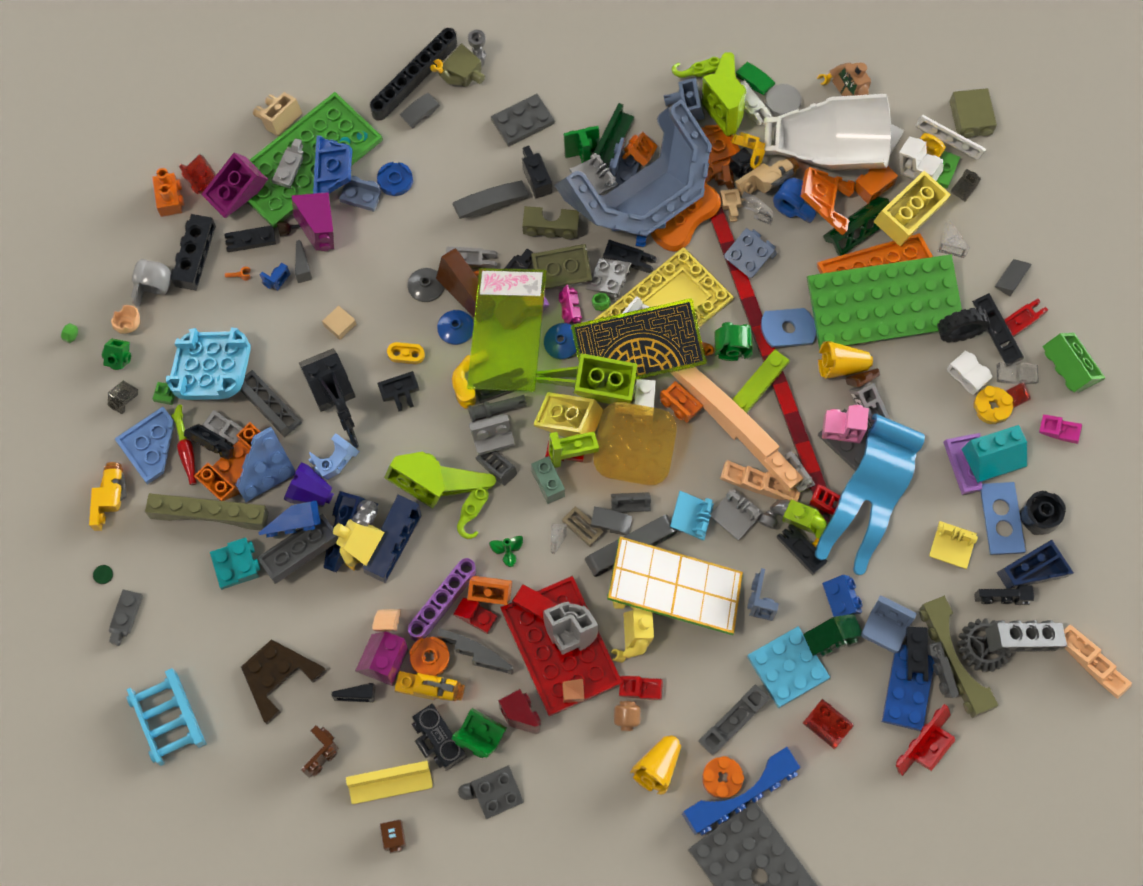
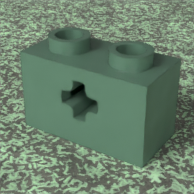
[531,456,565,504]

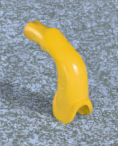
[451,350,489,409]

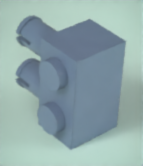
[663,78,705,121]

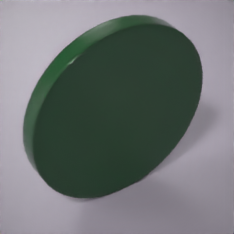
[93,565,113,584]

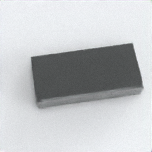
[995,259,1032,296]

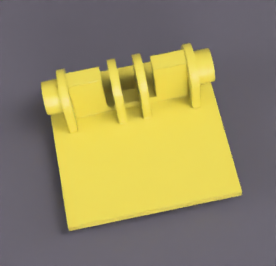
[929,521,978,569]

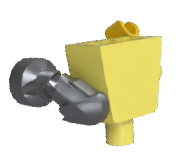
[333,500,385,571]

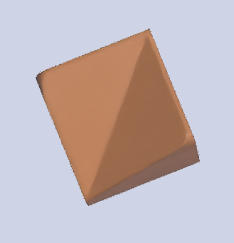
[563,679,584,703]

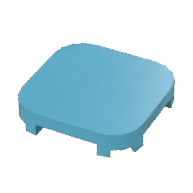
[166,327,251,400]

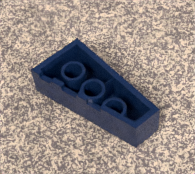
[362,494,422,583]

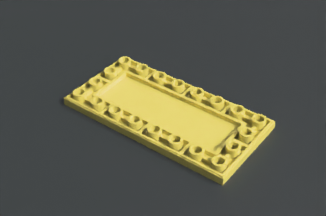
[588,247,734,381]

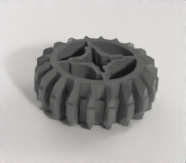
[957,618,1012,672]

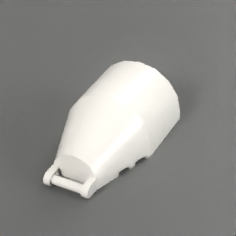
[764,94,891,170]

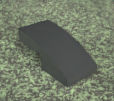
[400,93,440,128]
[591,506,632,535]

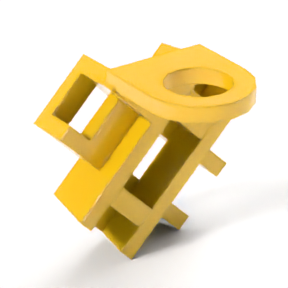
[731,132,766,169]

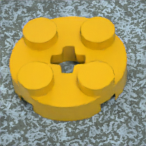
[973,386,1013,424]

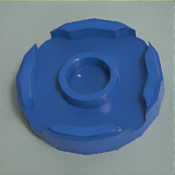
[377,162,413,196]

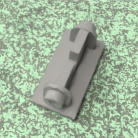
[785,451,815,492]

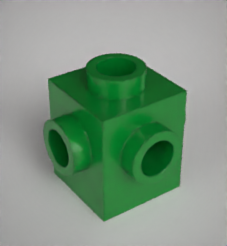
[102,338,131,370]

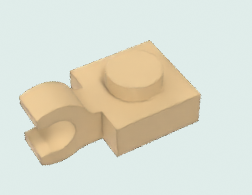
[720,189,741,222]

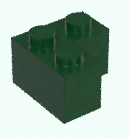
[803,614,862,657]

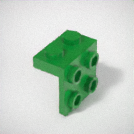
[451,708,507,758]

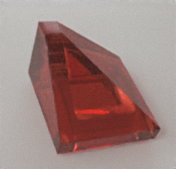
[1006,382,1031,408]

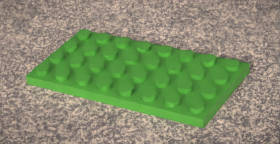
[247,92,383,229]
[807,254,962,350]

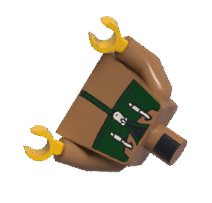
[817,62,871,96]

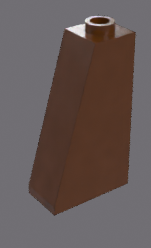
[436,248,496,324]

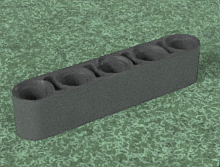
[585,515,677,577]

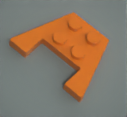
[701,125,740,184]
[800,167,855,235]

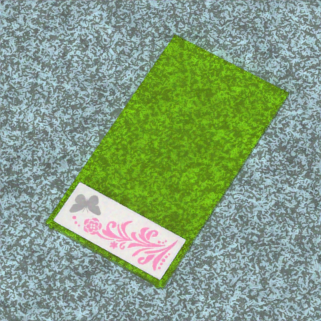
[467,268,547,392]

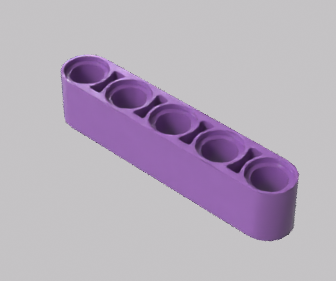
[408,558,476,642]

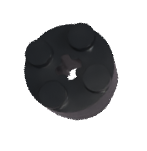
[1020,491,1066,535]

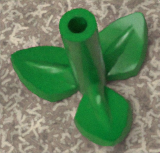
[489,536,523,567]

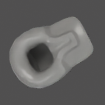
[131,259,172,307]

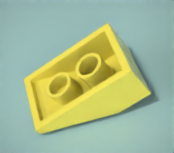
[533,392,604,437]

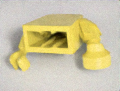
[611,601,654,663]

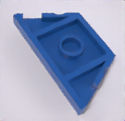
[313,135,352,194]

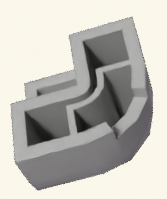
[543,601,598,654]

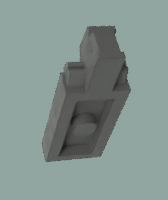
[109,589,143,646]
[927,642,959,698]

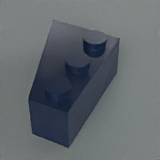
[996,540,1074,589]

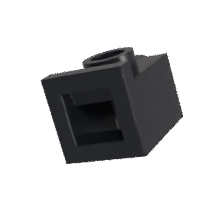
[729,148,754,179]

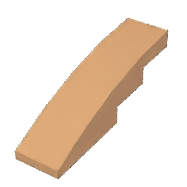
[720,460,800,502]
[373,609,401,632]
[1064,625,1132,699]

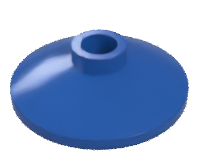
[437,310,475,345]
[544,323,579,359]

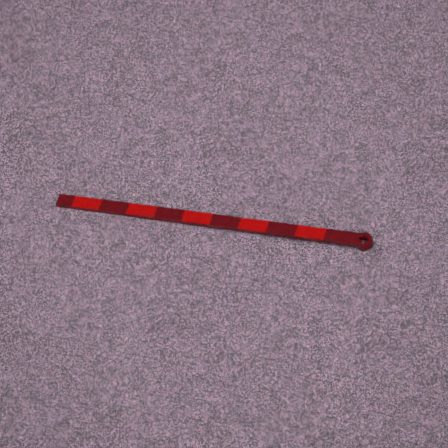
[710,206,835,526]

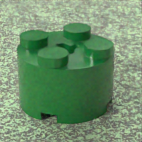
[714,322,753,361]

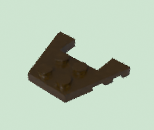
[241,639,326,724]

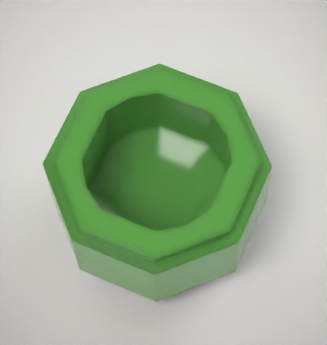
[591,293,610,311]
[61,323,78,343]

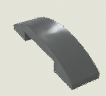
[698,684,770,756]

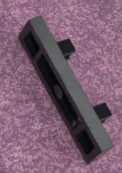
[972,293,1024,367]

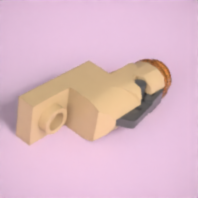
[735,157,799,199]

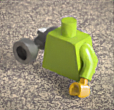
[758,499,827,547]

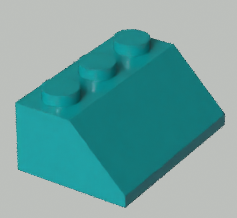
[961,425,1027,483]

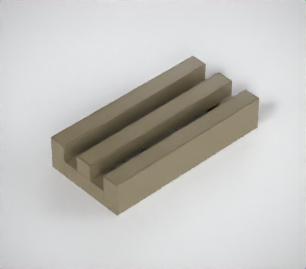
[562,506,604,547]

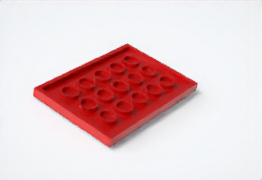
[500,576,623,717]

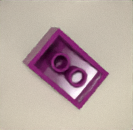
[201,152,268,218]

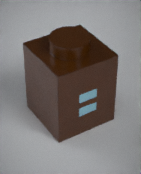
[380,819,406,854]

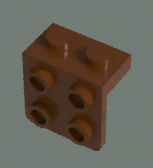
[301,725,339,778]

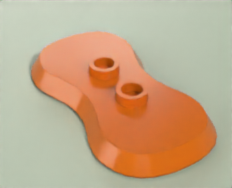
[651,183,721,252]

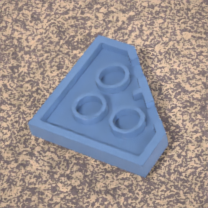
[115,407,175,485]
[236,427,296,502]

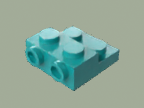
[210,537,261,590]

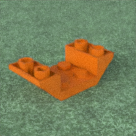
[194,422,261,501]

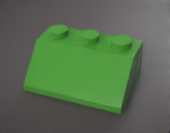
[1042,333,1105,392]

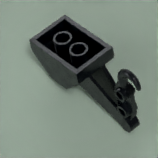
[299,348,359,448]

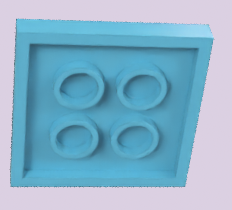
[747,626,831,708]

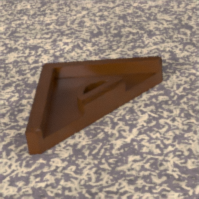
[845,368,880,387]

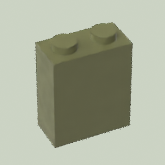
[949,88,997,138]

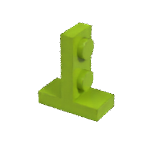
[549,432,599,468]

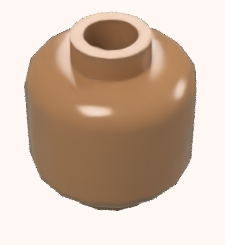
[614,701,641,731]

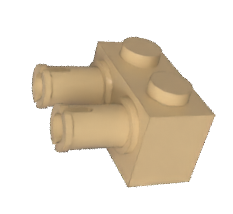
[253,92,303,137]

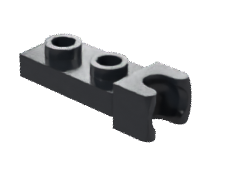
[974,585,1034,605]

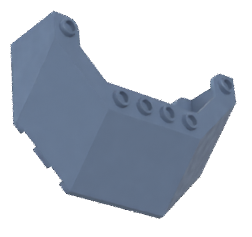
[554,99,712,236]

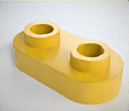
[387,342,425,364]

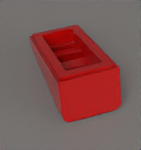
[809,484,840,515]

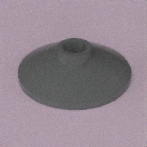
[407,268,444,302]

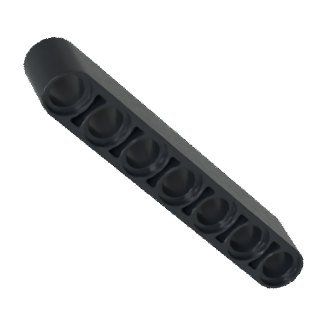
[370,28,457,121]

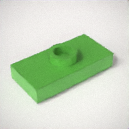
[936,151,960,189]

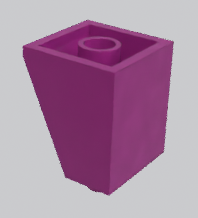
[291,192,334,251]
[355,631,408,686]

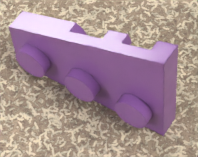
[943,433,982,495]

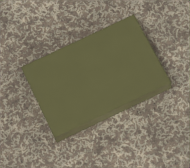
[531,244,593,290]

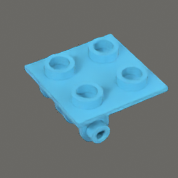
[670,491,714,541]

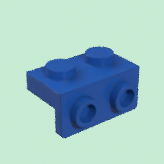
[822,575,863,617]

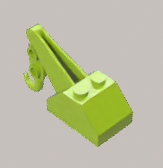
[671,52,746,136]
[384,451,496,539]

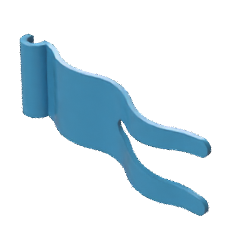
[815,413,925,575]

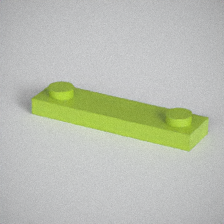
[732,349,790,413]

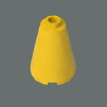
[818,341,873,379]
[630,735,681,795]

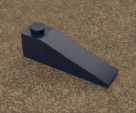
[323,491,378,573]

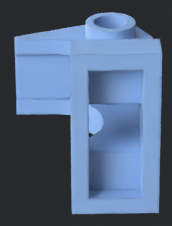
[308,433,360,480]

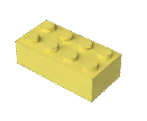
[873,171,951,246]

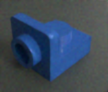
[260,262,290,291]

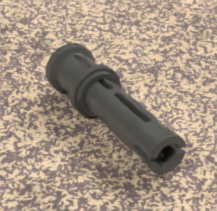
[468,395,527,422]

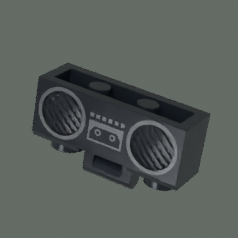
[411,703,467,771]

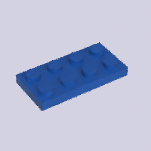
[881,645,934,731]

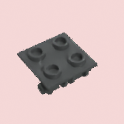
[471,765,524,819]

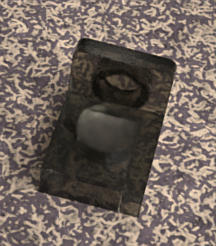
[951,169,981,202]
[107,380,138,414]

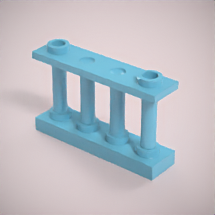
[126,668,207,766]

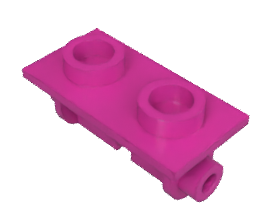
[559,285,582,324]

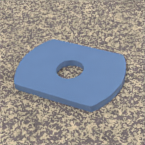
[761,308,816,348]

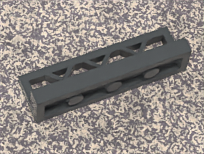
[240,370,302,438]

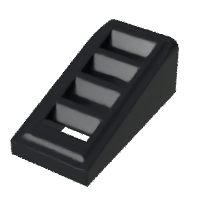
[331,683,375,703]

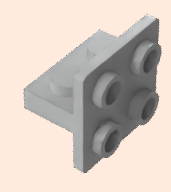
[469,414,515,455]

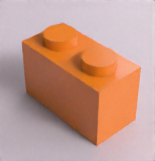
[854,166,898,204]
[467,575,512,605]

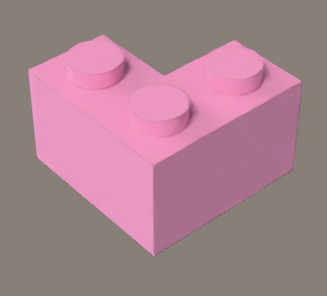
[822,405,869,443]

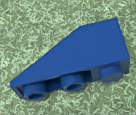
[259,501,321,538]

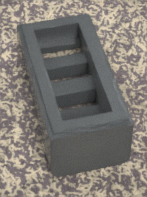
[295,240,312,283]
[476,451,517,486]

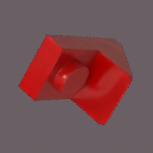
[453,598,497,634]

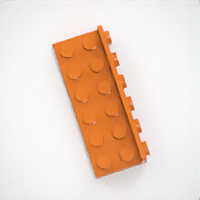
[817,233,933,274]

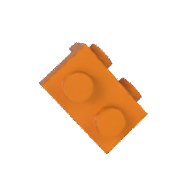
[660,381,703,423]

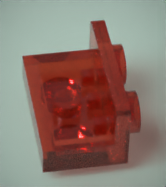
[179,154,217,194]
[803,699,854,750]

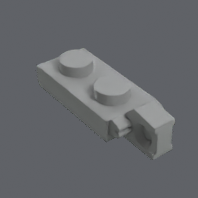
[272,138,304,188]

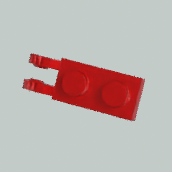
[1004,298,1048,337]

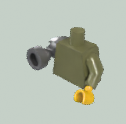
[430,30,486,87]

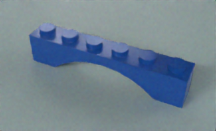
[682,747,801,836]

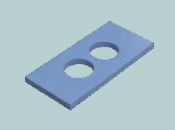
[980,482,1026,555]

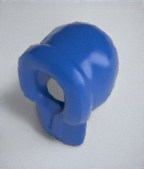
[773,178,817,223]

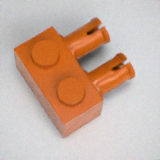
[152,168,184,217]

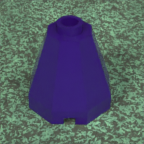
[284,462,334,507]

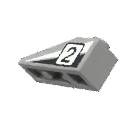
[849,382,890,428]

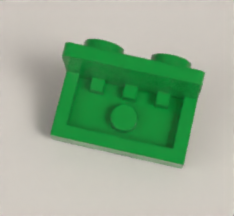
[563,126,600,163]

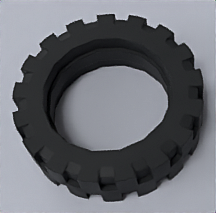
[937,308,990,342]

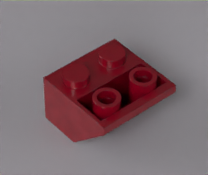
[498,689,541,734]

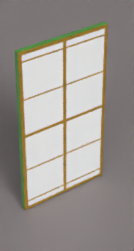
[607,536,743,635]

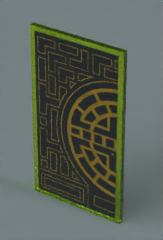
[571,298,707,380]

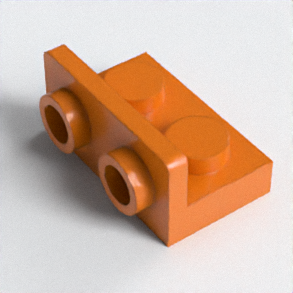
[622,131,658,166]

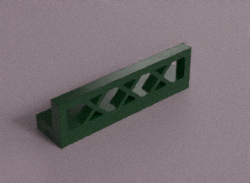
[593,103,634,168]
[823,197,890,256]

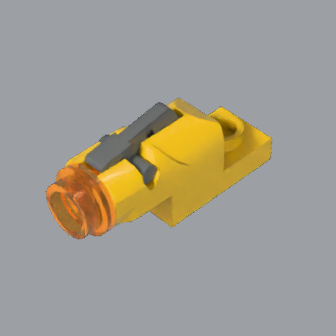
[89,462,127,531]
[394,671,465,702]

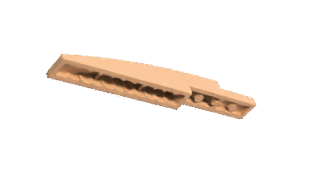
[667,364,803,492]

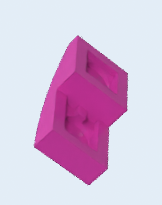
[1039,414,1082,444]

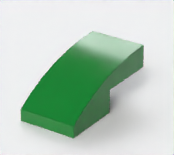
[735,62,775,95]

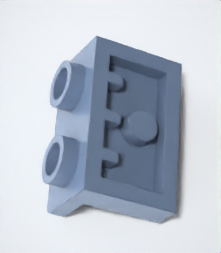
[339,176,381,212]

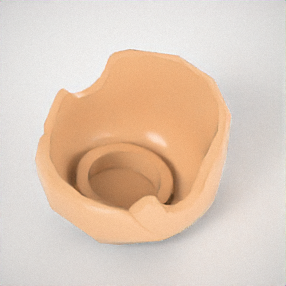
[111,305,140,334]

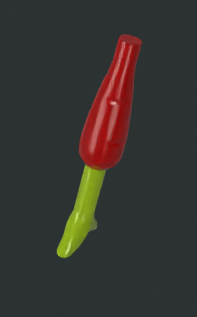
[171,404,197,485]

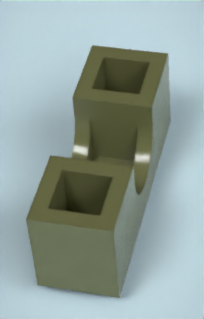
[523,206,579,239]

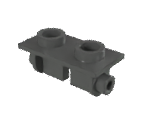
[611,492,651,512]

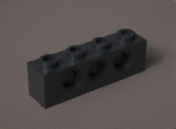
[171,214,216,291]

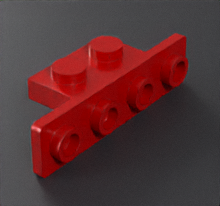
[896,704,956,776]

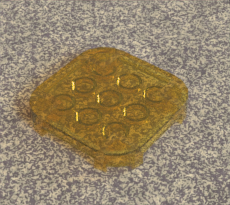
[594,402,677,486]

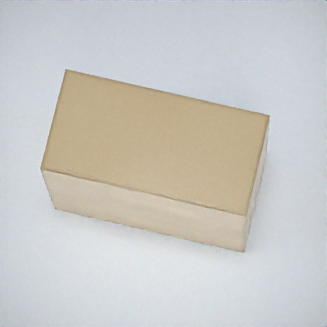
[322,306,356,340]

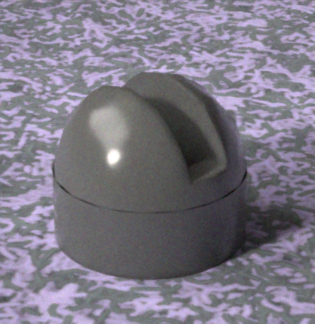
[458,782,474,800]

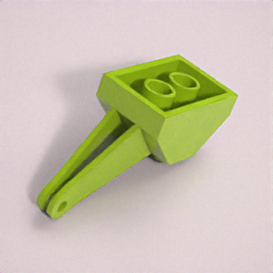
[534,353,637,404]

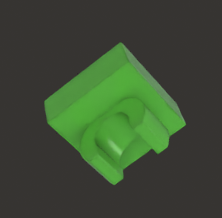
[152,382,175,405]

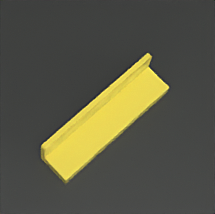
[346,761,433,804]

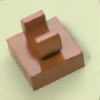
[715,165,735,190]

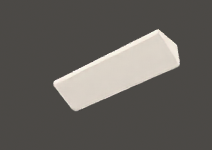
[915,115,986,160]

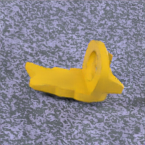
[920,133,946,157]

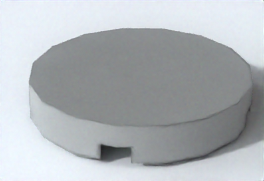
[766,84,801,116]

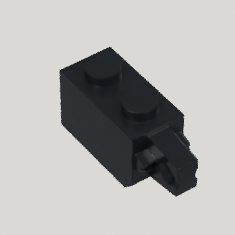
[522,146,552,199]

